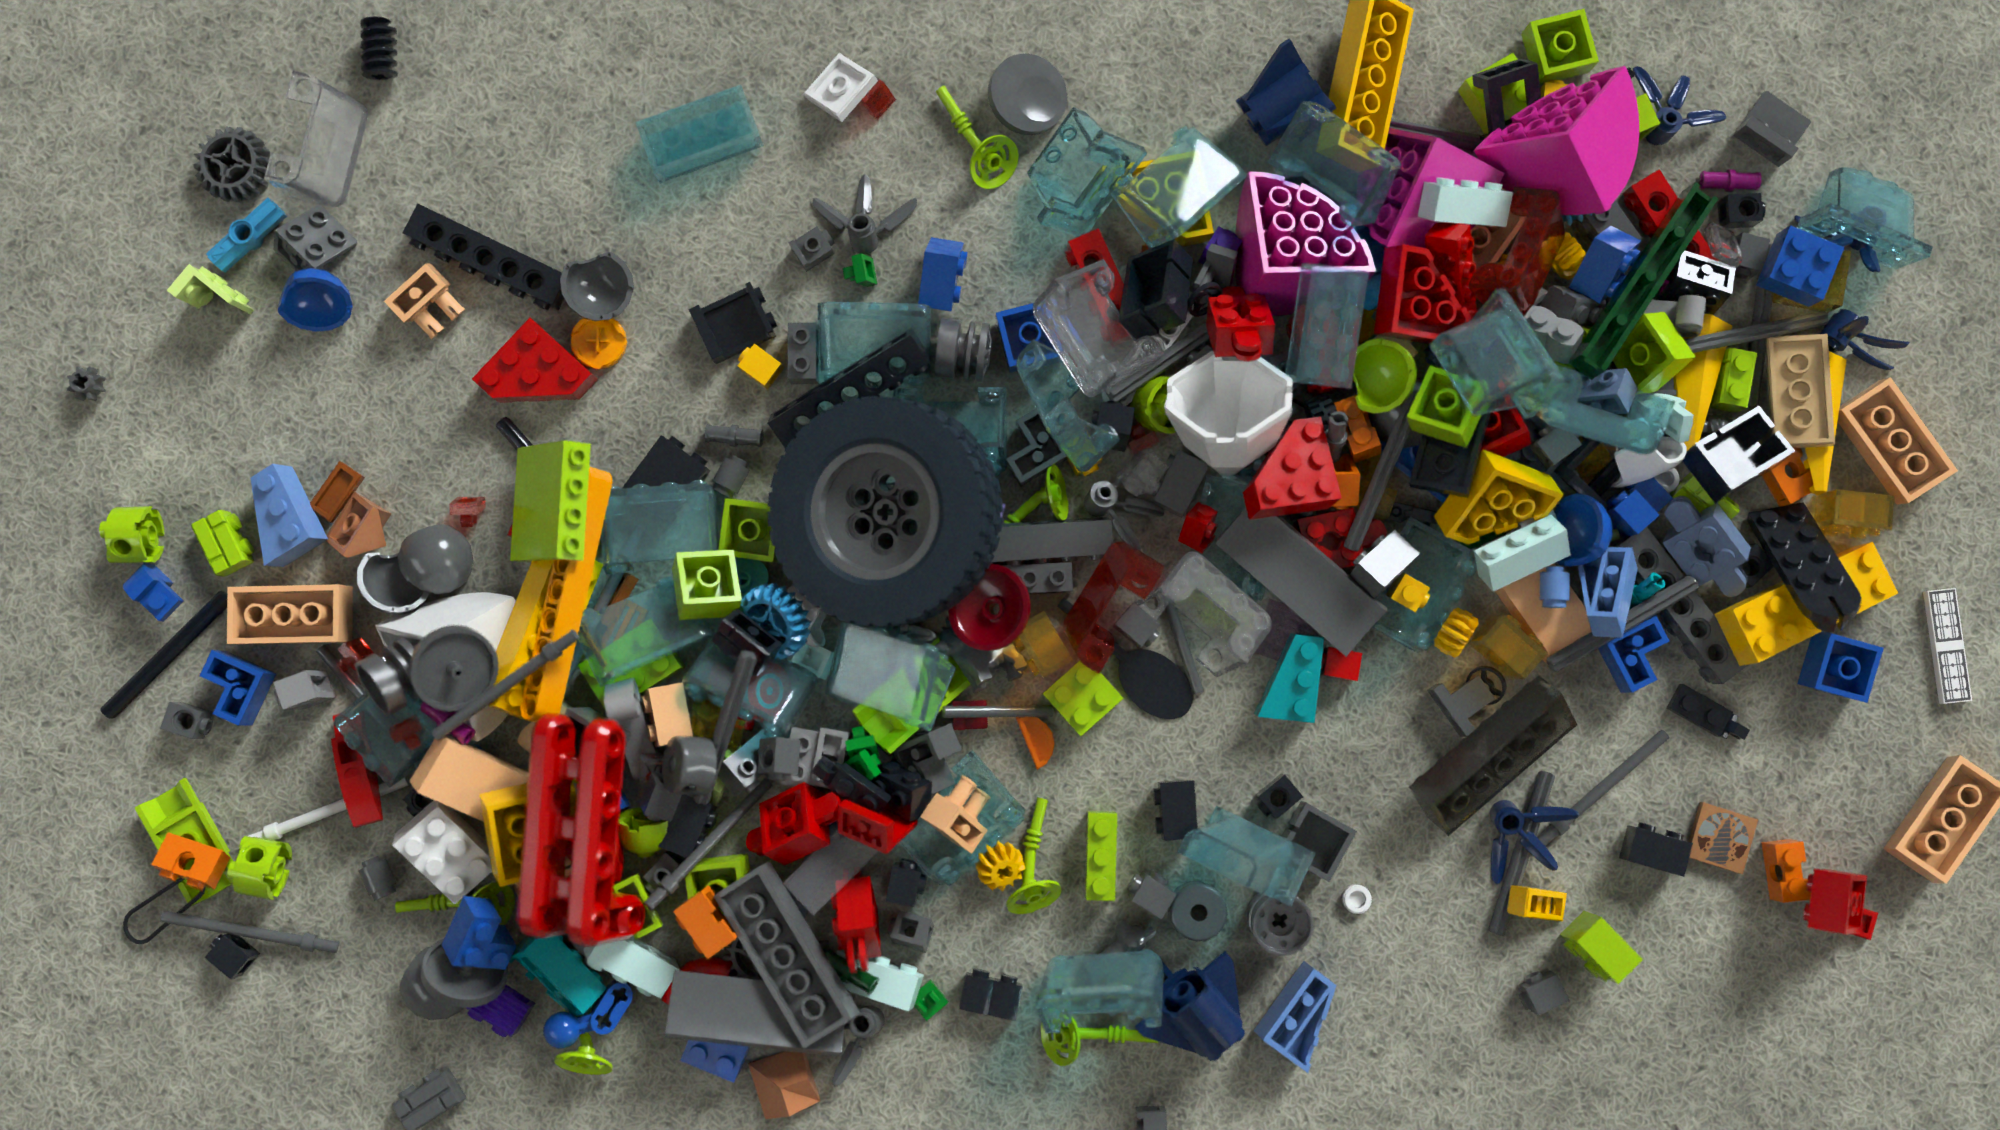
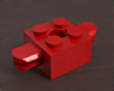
[1206,286,1275,362]
[1293,507,1387,569]
[746,782,844,865]
[831,867,881,973]

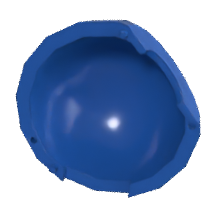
[278,268,353,332]
[1554,493,1612,566]

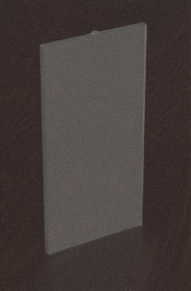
[783,830,879,916]

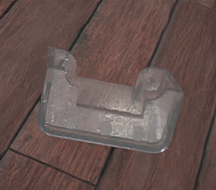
[1033,259,1164,398]

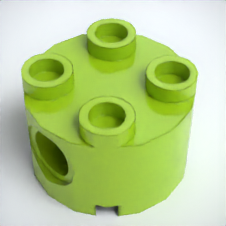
[1130,375,1176,434]
[99,506,164,564]
[227,836,292,900]

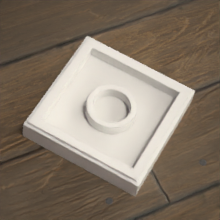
[804,53,878,122]

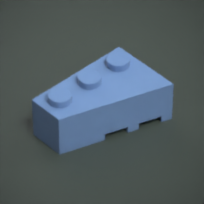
[250,464,328,567]
[1578,547,1638,638]
[1254,961,1337,1073]

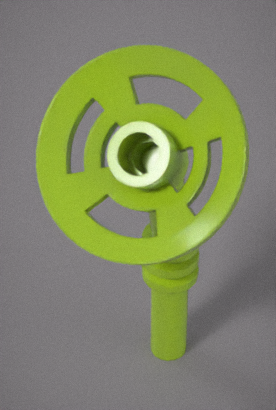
[936,85,1019,189]
[1003,464,1069,523]
[1006,797,1062,914]
[395,882,515,925]
[1041,1007,1159,1066]
[554,1009,613,1075]

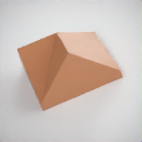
[327,491,391,558]
[748,1051,820,1119]

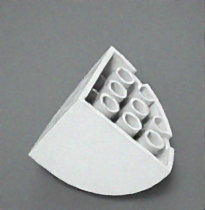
[375,592,516,742]

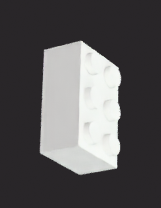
[393,800,492,904]

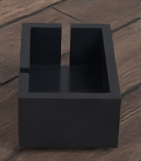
[1118,239,1193,341]
[1682,406,1795,504]

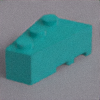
[1254,632,1324,723]
[509,935,607,1016]

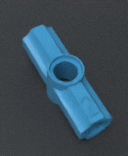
[206,198,287,273]

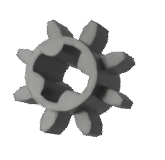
[67,366,106,401]

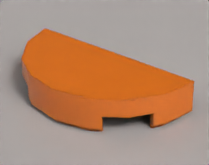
[1016,717,1055,770]

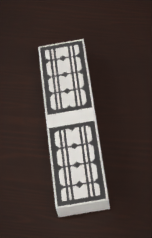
[1923,588,1972,704]

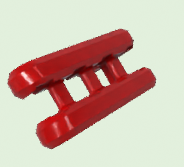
[517,713,646,947]

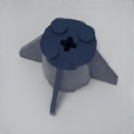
[1235,38,1336,147]
[1135,951,1245,1061]

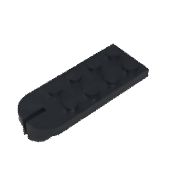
[1409,345,1499,498]
[1747,502,1861,633]

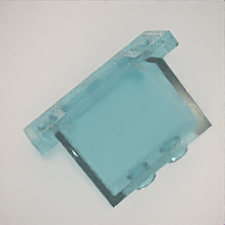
[1027,107,1147,237]
[1797,167,1933,270]
[1430,288,1566,419]
[333,656,452,788]
[1178,806,1315,906]

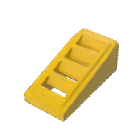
[1507,885,1567,922]

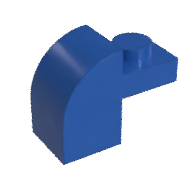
[123,563,184,622]

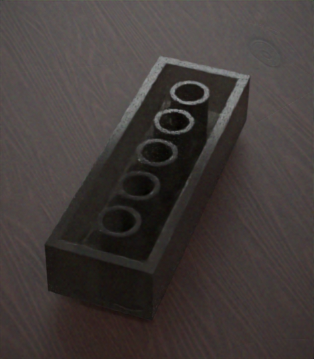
[1409,675,1577,836]

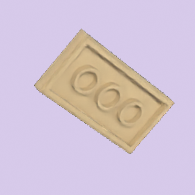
[1765,334,1835,448]

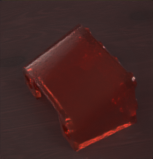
[1468,187,1565,323]
[1063,542,1165,674]

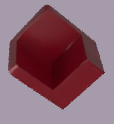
[952,700,988,730]

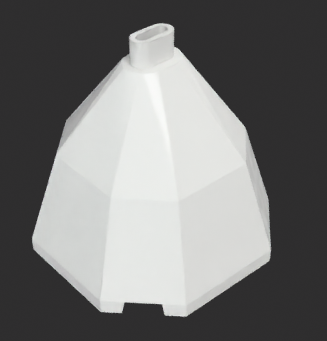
[1165,351,1292,483]

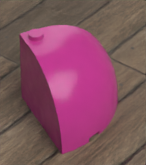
[1474,66,1639,215]
[1357,128,1505,249]
[1235,171,1376,316]

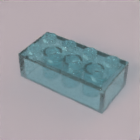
[635,84,764,183]
[1286,263,1369,389]

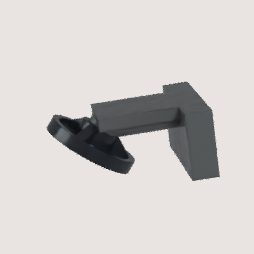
[1187,243,1238,317]
[1427,666,1507,737]

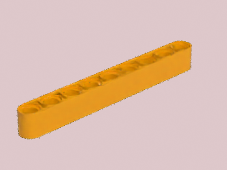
[520,466,612,721]

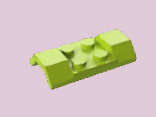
[852,638,971,755]
[134,778,233,907]

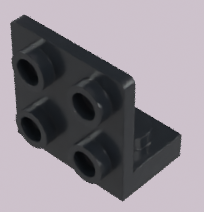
[1656,251,1736,315]

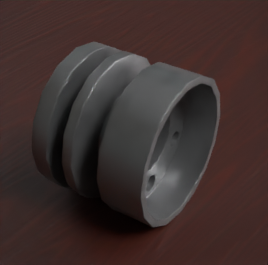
[935,318,992,382]
[355,638,420,716]
[1247,886,1314,956]

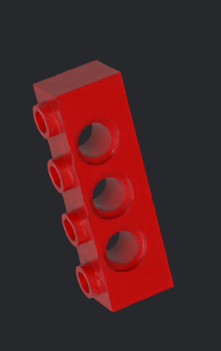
[1622,169,1718,278]
[1425,221,1479,330]
[1065,228,1134,348]

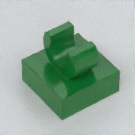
[842,253,878,287]
[845,726,879,758]
[842,749,881,781]
[914,979,949,1021]

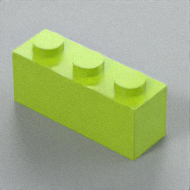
[1085,811,1117,901]

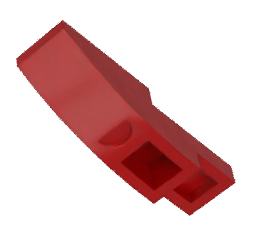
[331,708,383,828]

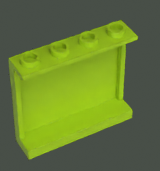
[510,440,591,563]

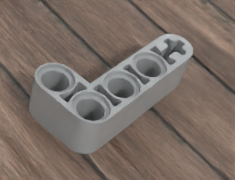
[1586,295,1706,337]
[604,678,662,782]

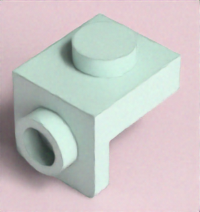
[786,644,837,680]

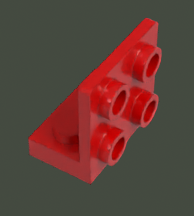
[838,799,918,854]

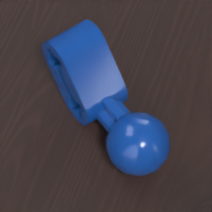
[543,980,633,1049]

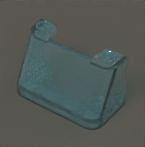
[1111,125,1247,249]
[817,302,932,386]
[578,576,713,687]
[1036,950,1164,1033]

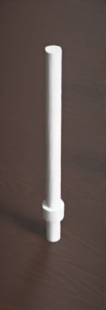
[249,775,410,840]

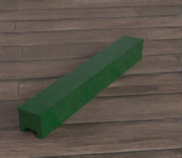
[1569,182,1718,380]

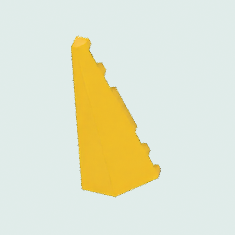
[1673,314,1732,452]
[1803,351,1847,496]

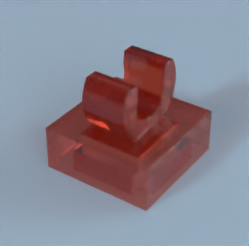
[861,78,896,120]
[1127,423,1159,457]
[449,497,486,527]
[337,637,375,672]
[389,714,422,750]

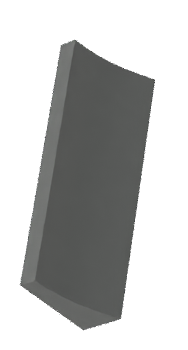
[1215,507,1387,657]
[714,861,860,1048]
[665,970,849,1057]

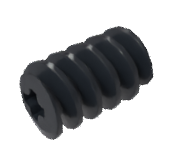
[360,17,398,80]

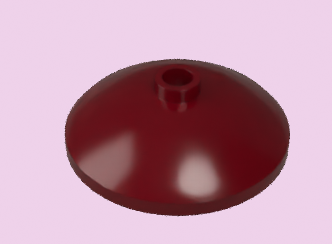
[948,564,1031,651]

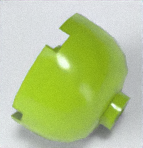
[618,807,669,857]

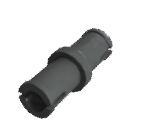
[1325,411,1348,463]
[704,424,764,447]

